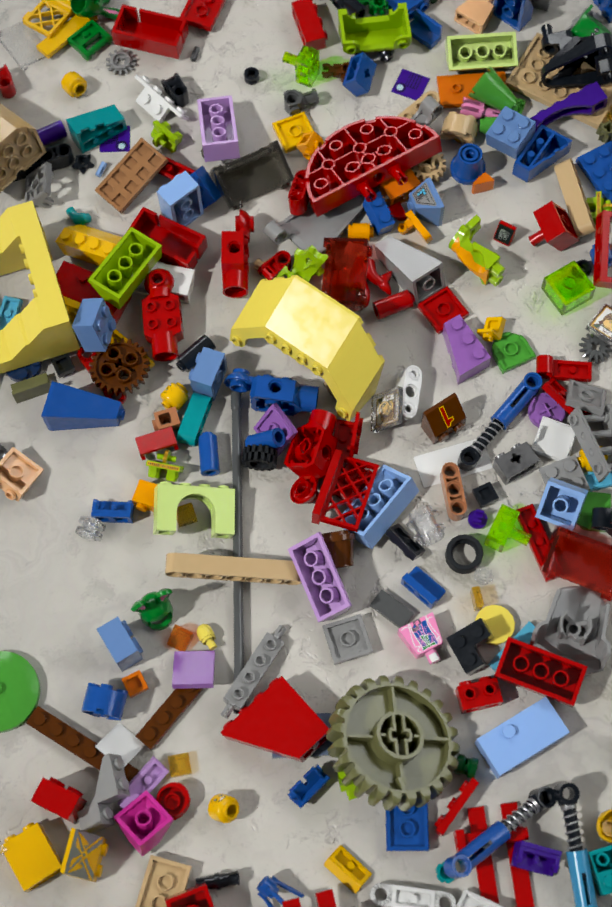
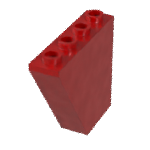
[220,676,329,762]

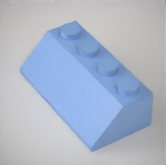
[339,464,419,549]

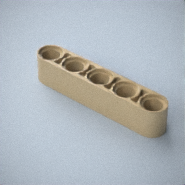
[554,158,596,238]

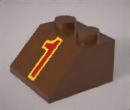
[421,393,467,444]

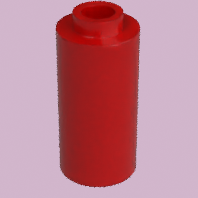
[372,290,415,320]

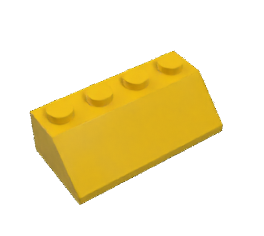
[55,224,122,266]

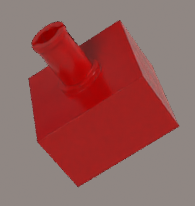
[529,201,580,252]

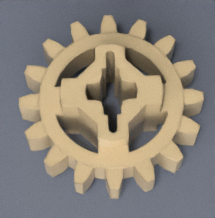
[411,154,446,182]

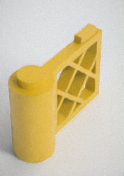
[22,0,76,38]

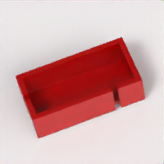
[111,4,189,59]
[125,207,208,269]

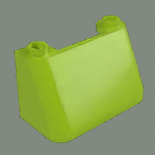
[338,2,412,54]

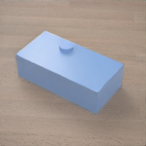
[474,697,570,779]

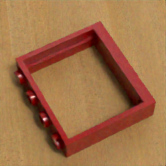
[593,210,612,289]

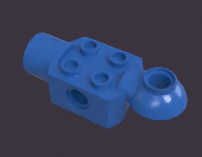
[224,368,319,416]

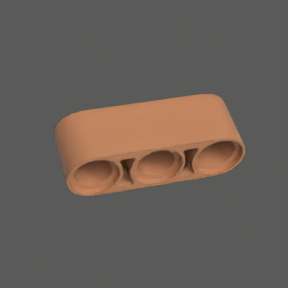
[440,462,467,521]

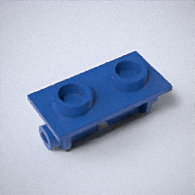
[287,765,330,808]

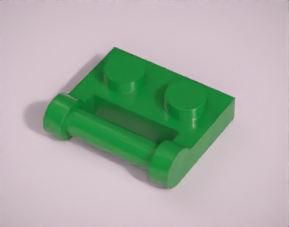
[67,19,113,61]

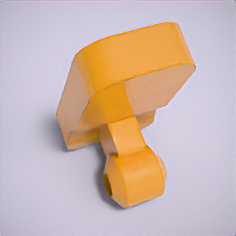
[397,210,433,244]

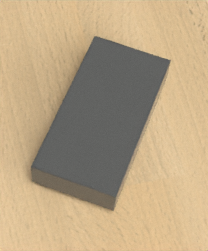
[370,590,414,628]

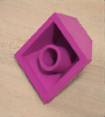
[114,790,174,857]

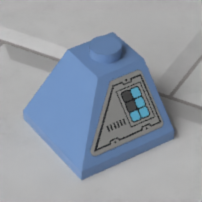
[407,177,445,226]

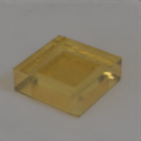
[177,502,198,527]
[470,586,484,611]
[168,753,192,778]

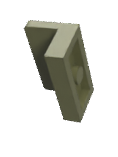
[11,373,51,404]

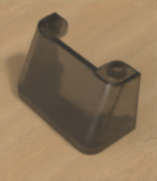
[210,140,294,211]

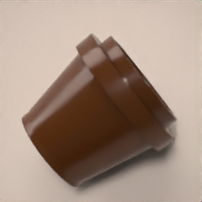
[322,530,356,569]

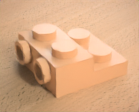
[0,447,44,502]

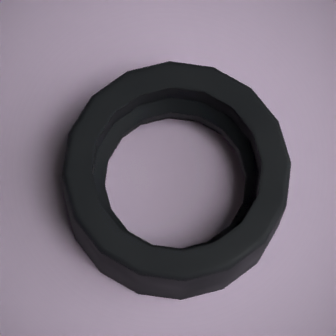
[445,534,484,574]

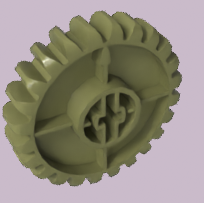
[326,675,460,811]

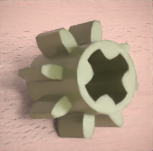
[596,121,612,143]

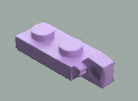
[117,756,169,809]

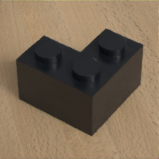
[446,618,494,675]

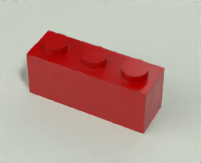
[291,0,328,53]

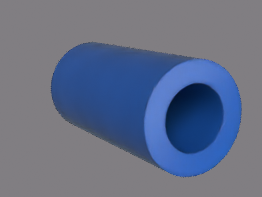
[245,428,286,448]
[198,432,220,476]

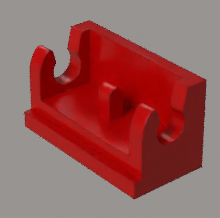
[135,426,179,461]

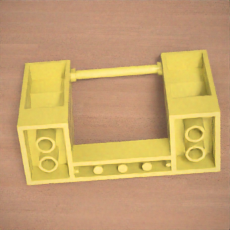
[0,200,80,374]

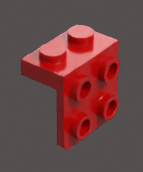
[334,412,363,457]

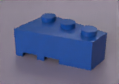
[512,124,572,182]

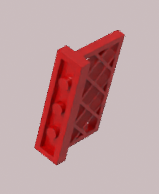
[312,449,379,532]

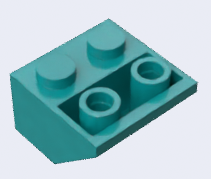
[588,845,612,897]

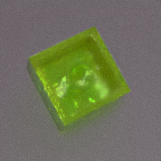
[541,260,596,316]

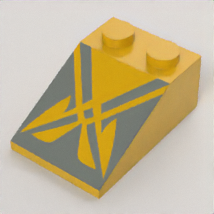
[60,828,109,882]

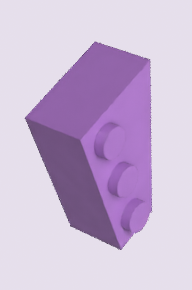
[442,314,491,385]

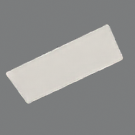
[414,439,493,488]

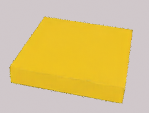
[272,112,314,153]

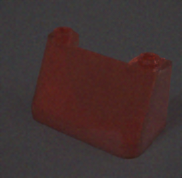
[321,238,373,312]
[541,525,612,601]

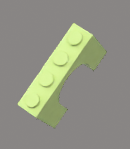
[153,481,235,539]

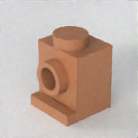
[152,407,181,431]

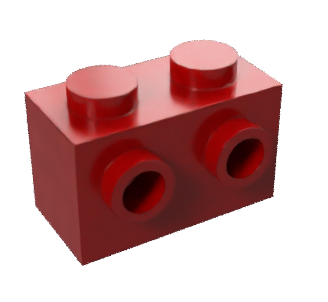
[455,676,503,714]

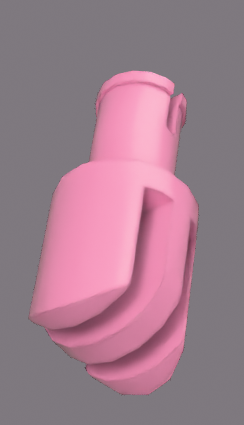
[460,97,500,120]

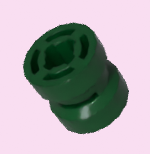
[453,753,479,779]

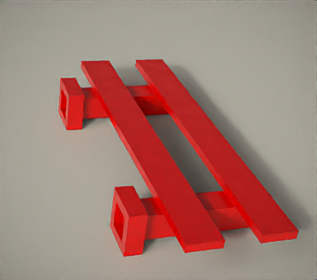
[453,802,534,907]

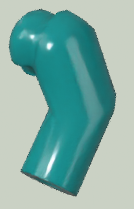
[66,207,92,225]

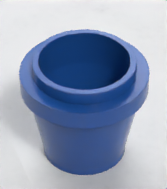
[450,143,486,185]

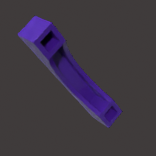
[530,82,608,136]

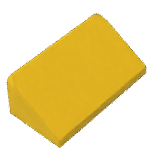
[324,844,372,894]

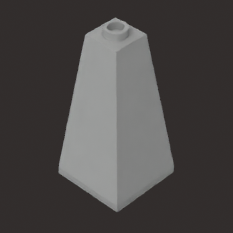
[374,236,446,306]

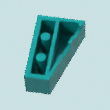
[66,105,127,154]

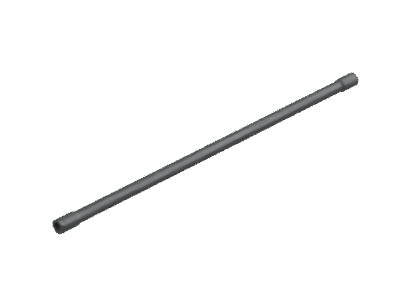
[231,391,246,714]

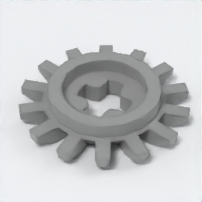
[106,49,136,75]

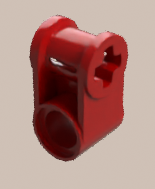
[0,64,16,99]
[258,250,292,280]

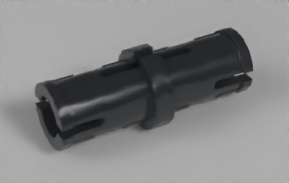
[195,871,240,890]

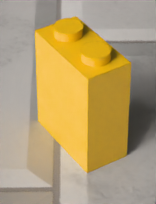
[0,822,62,893]

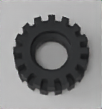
[242,444,278,471]

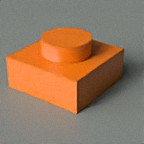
[121,670,149,698]

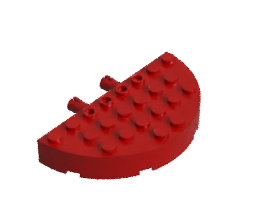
[305,116,442,217]

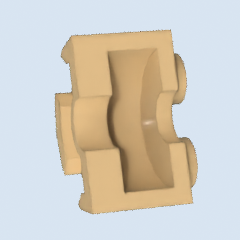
[440,111,478,144]

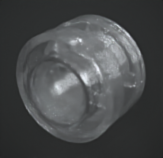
[75,516,106,541]

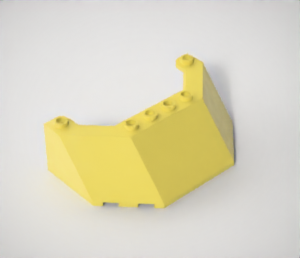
[230,275,385,422]

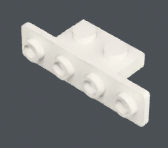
[134,74,189,123]

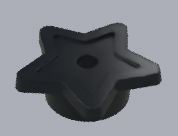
[72,154,94,174]

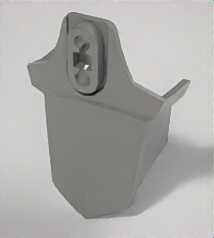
[530,586,611,675]

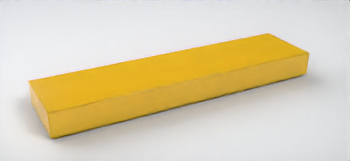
[36,15,98,59]

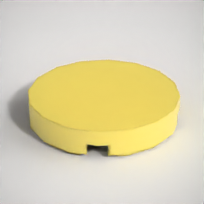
[475,605,515,645]

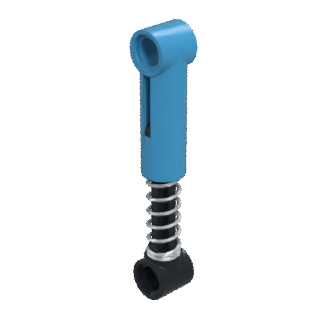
[553,782,598,907]

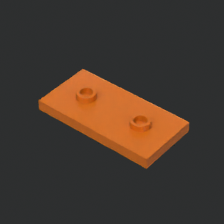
[436,71,508,108]

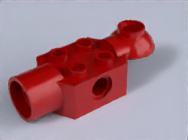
[221,209,254,298]
[142,268,184,362]
[284,409,338,504]

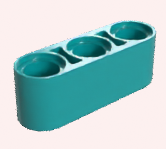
[176,392,213,447]

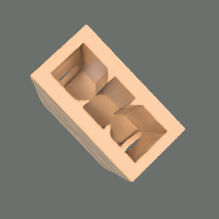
[454,0,494,34]

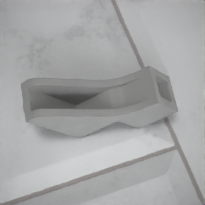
[77,753,130,833]

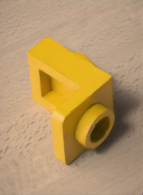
[477,317,506,342]

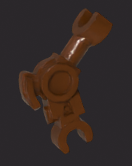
[322,52,365,83]

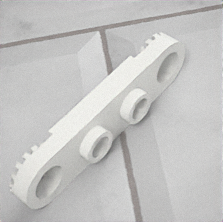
[370,883,456,907]

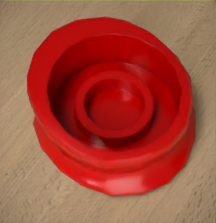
[155,782,191,820]

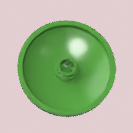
[0,651,40,733]

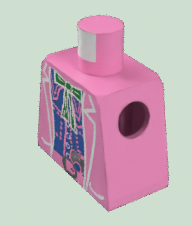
[397,612,443,665]

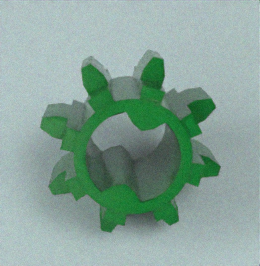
[369,0,389,16]

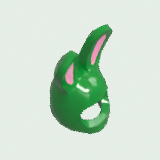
[70,0,120,19]
[131,588,173,631]

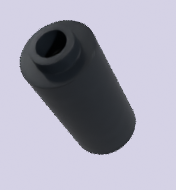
[176,334,216,372]

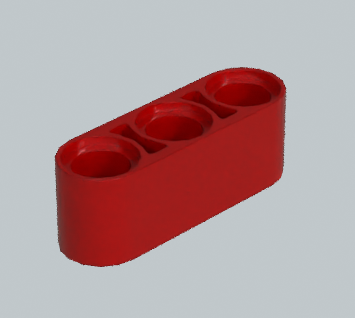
[288,170,309,216]

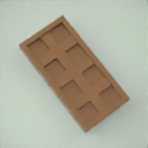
[95,137,168,214]

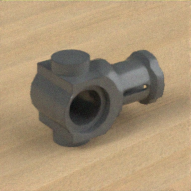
[283,88,319,116]

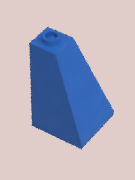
[41,381,125,431]

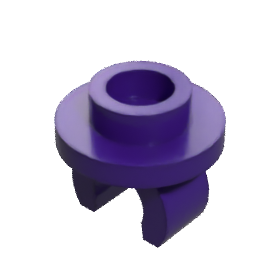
[468,509,488,529]

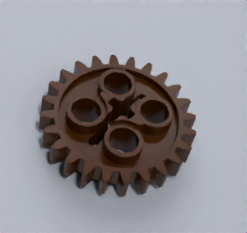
[89,338,151,396]

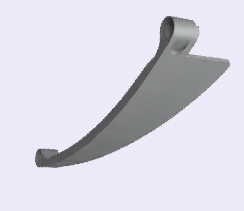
[263,95,443,254]

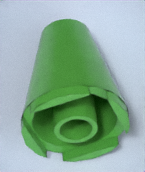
[468,66,518,111]

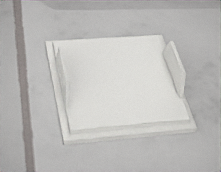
[532,416,576,461]

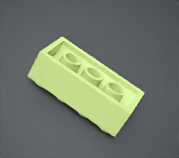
[445,32,518,71]

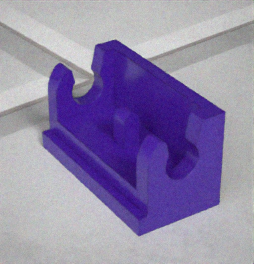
[511,841,562,877]

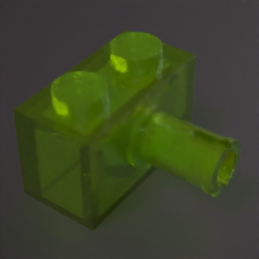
[282,45,320,88]
[484,504,532,553]

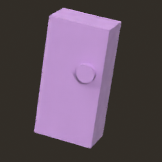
[197,95,240,162]

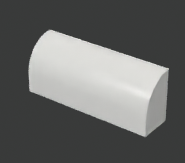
[134,262,195,304]

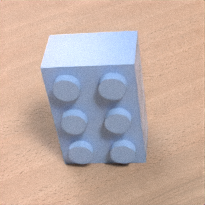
[157,171,204,226]

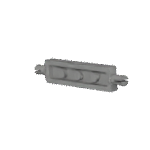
[221,625,286,719]

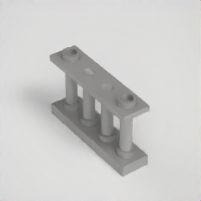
[567,404,612,482]

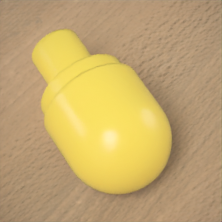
[196,624,217,651]

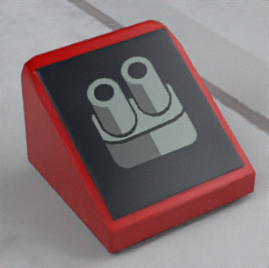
[493,220,517,246]

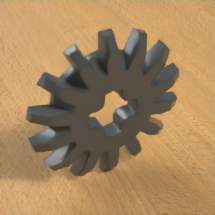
[579,332,612,363]

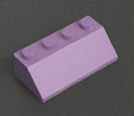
[288,532,352,622]

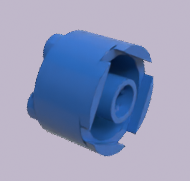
[81,683,128,721]

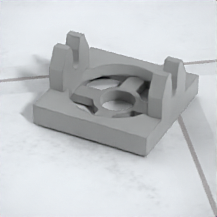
[25,162,55,208]

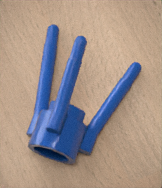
[256,875,304,907]

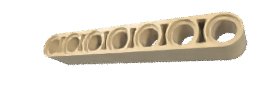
[165,553,302,585]

